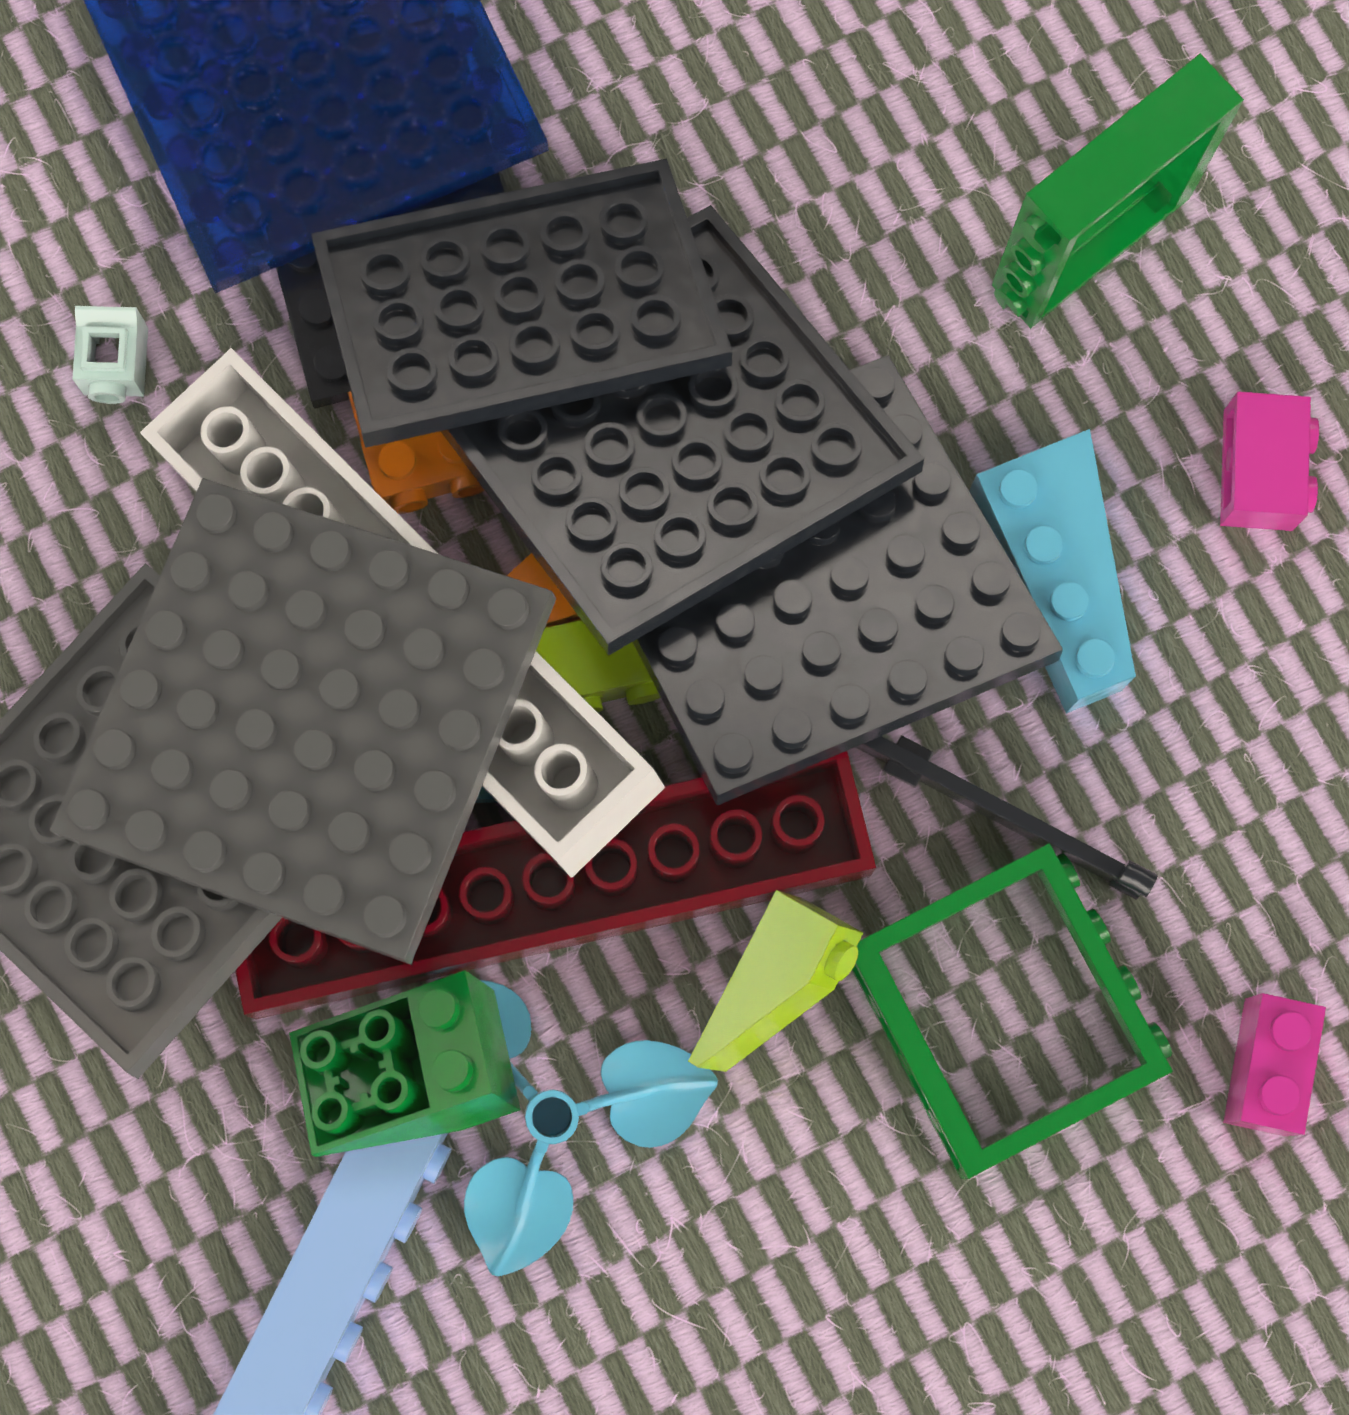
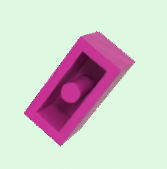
[1220,391,1319,531]
[1223,993,1326,1136]

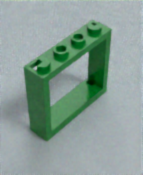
[992,53,1244,329]
[852,843,1173,1179]

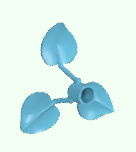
[436,978,718,1276]

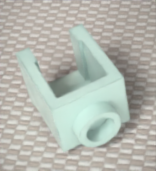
[72,306,148,404]

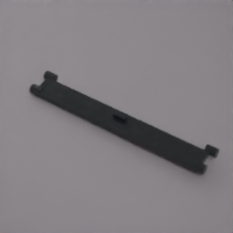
[855,735,1158,900]

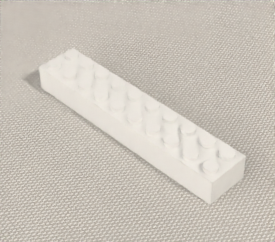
[140,348,665,878]

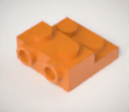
[348,392,484,514]

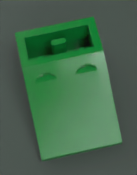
[289,970,521,1157]

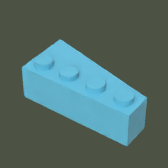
[969,429,1136,714]

